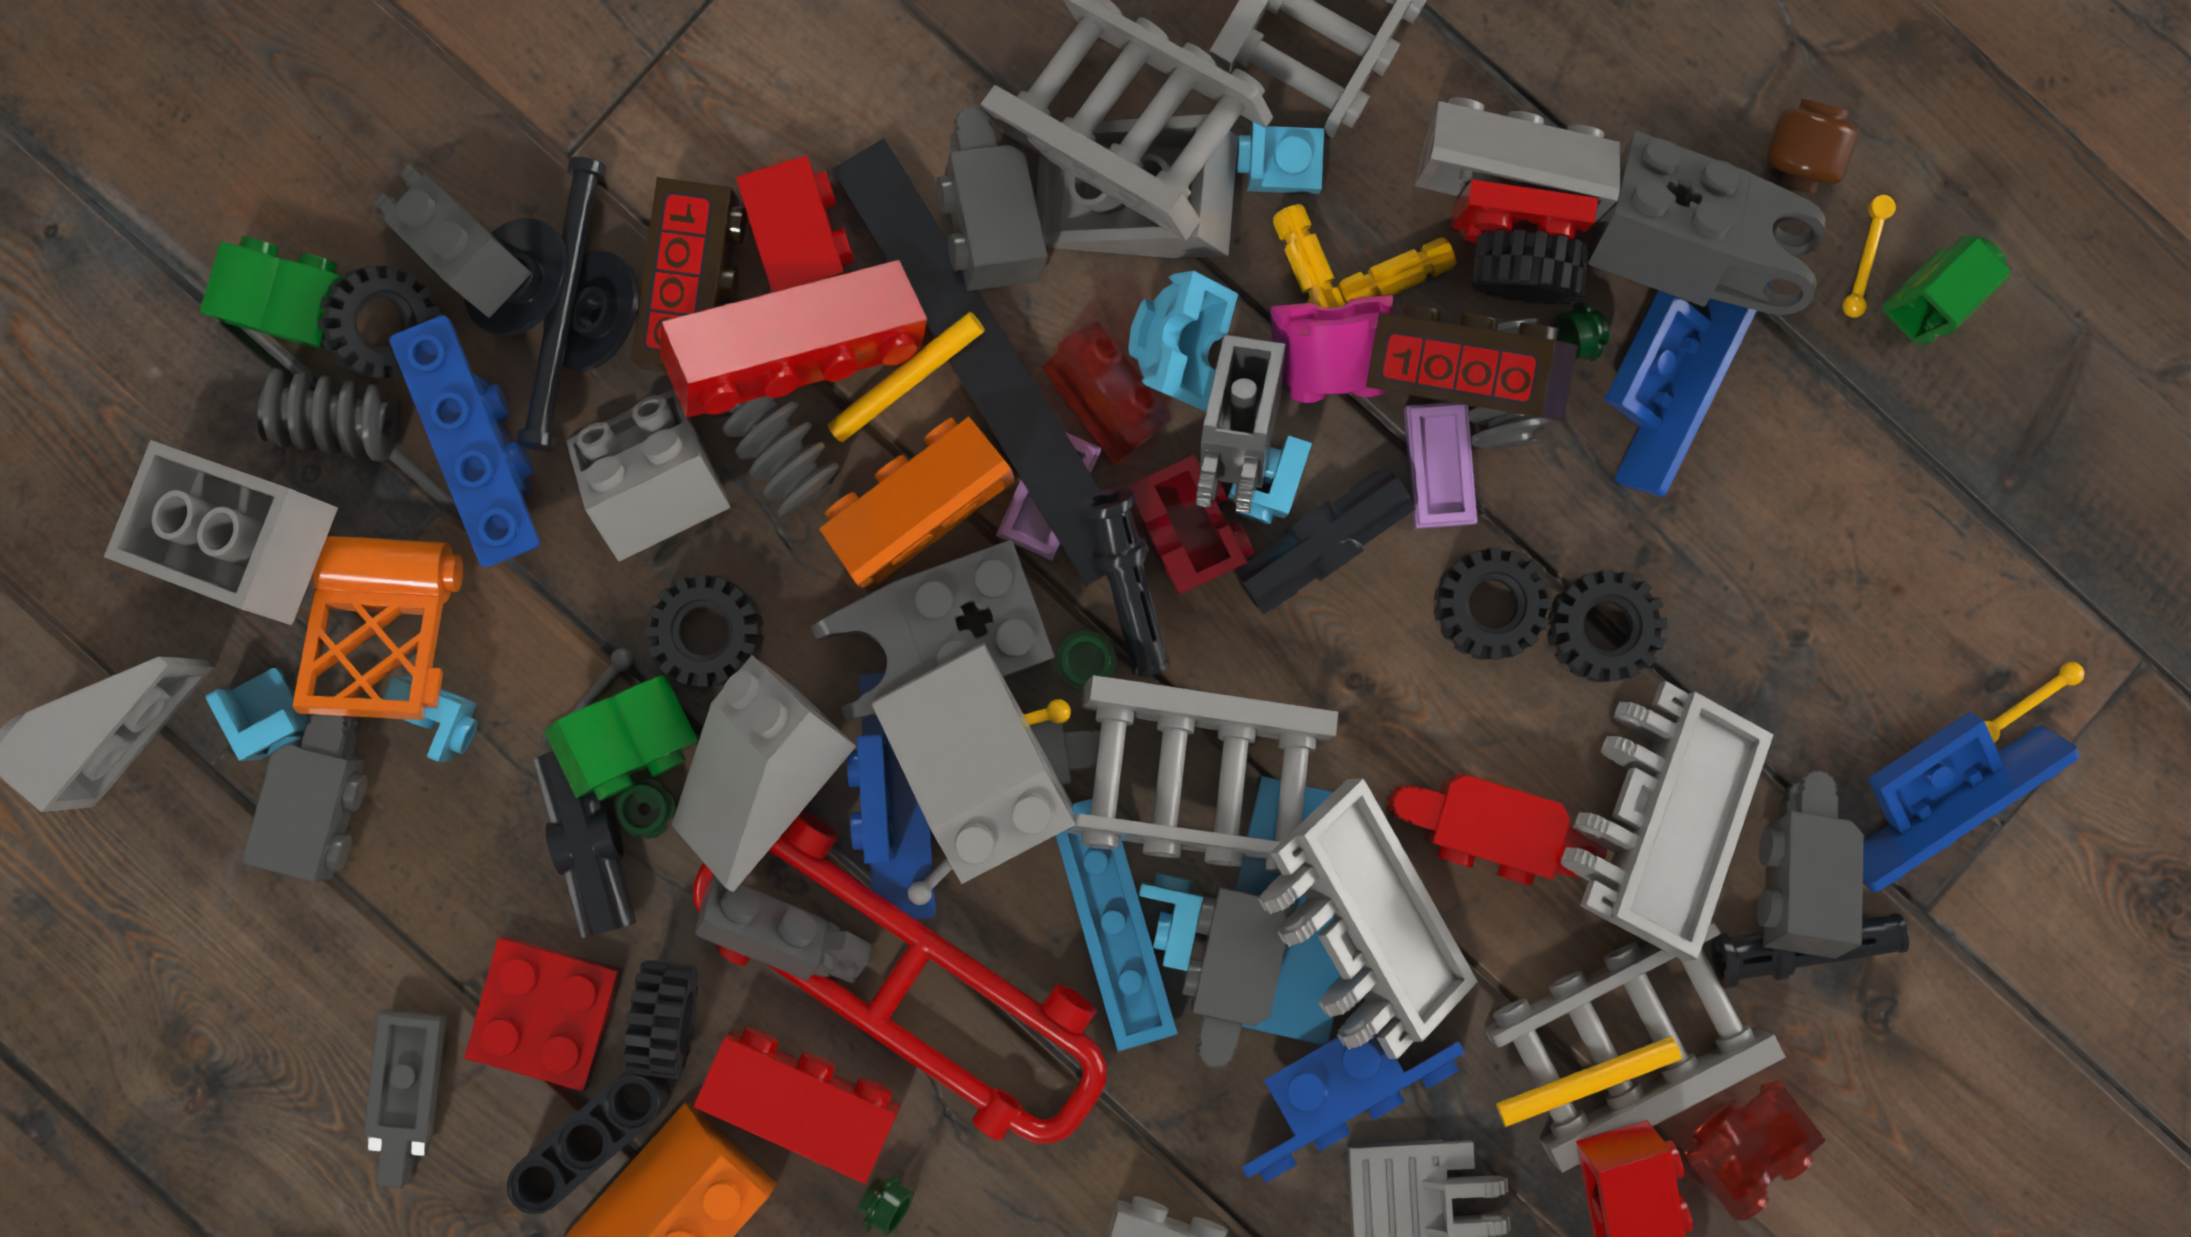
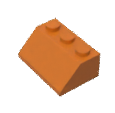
[819,416,1015,592]
[564,1101,778,1237]

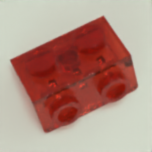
[1041,321,1172,465]

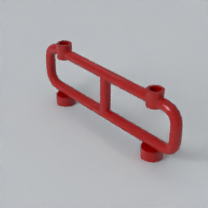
[693,810,1107,1144]

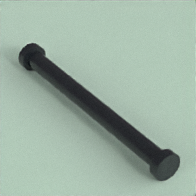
[516,157,606,451]

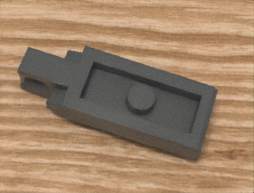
[694,875,872,983]
[363,1009,447,1188]

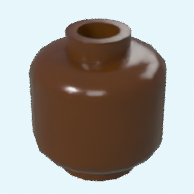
[1767,99,1858,195]

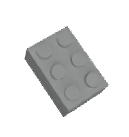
[104,440,338,625]

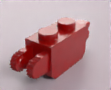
[1386,773,1607,886]

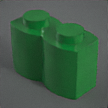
[199,236,343,353]
[1883,236,2010,345]
[544,674,698,801]

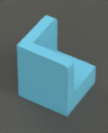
[205,668,310,761]

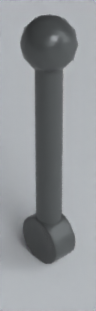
[541,648,635,751]

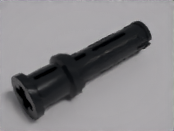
[1079,487,1171,677]
[1711,913,1909,988]

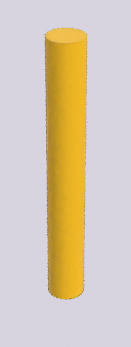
[827,312,985,443]
[1496,1036,1682,1127]

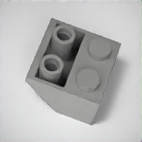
[566,388,731,562]

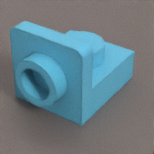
[1237,121,1324,194]
[1227,435,1312,524]
[383,676,478,762]
[1139,872,1203,971]

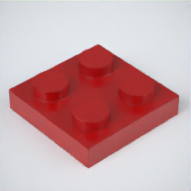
[1450,179,1598,243]
[464,936,622,1092]

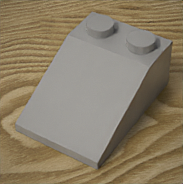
[1035,114,1238,258]
[872,642,1075,884]
[672,655,856,892]
[0,656,215,812]

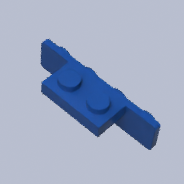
[1604,281,1771,497]
[389,315,541,568]
[847,673,936,919]
[1863,711,2080,892]
[1241,1031,1465,1183]

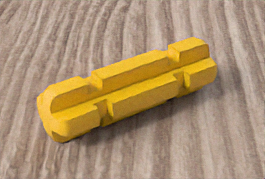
[1273,204,1346,308]
[1338,237,1457,305]

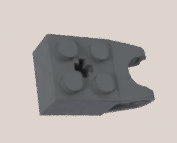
[1588,130,1827,315]
[811,539,1055,721]

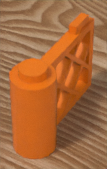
[292,536,463,720]

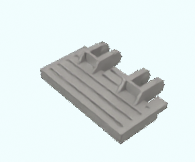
[1560,681,1773,961]
[1258,778,1478,1059]
[1347,1139,1511,1237]

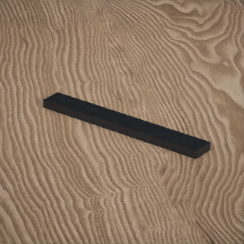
[832,138,1106,588]

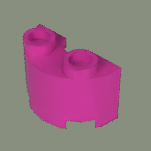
[1271,295,1394,403]

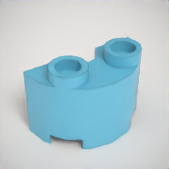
[1128,271,1238,412]

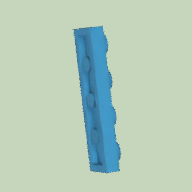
[1055,798,1178,1051]

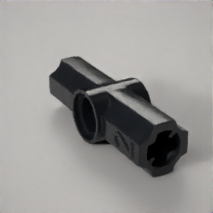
[1233,466,1416,615]
[533,751,637,938]

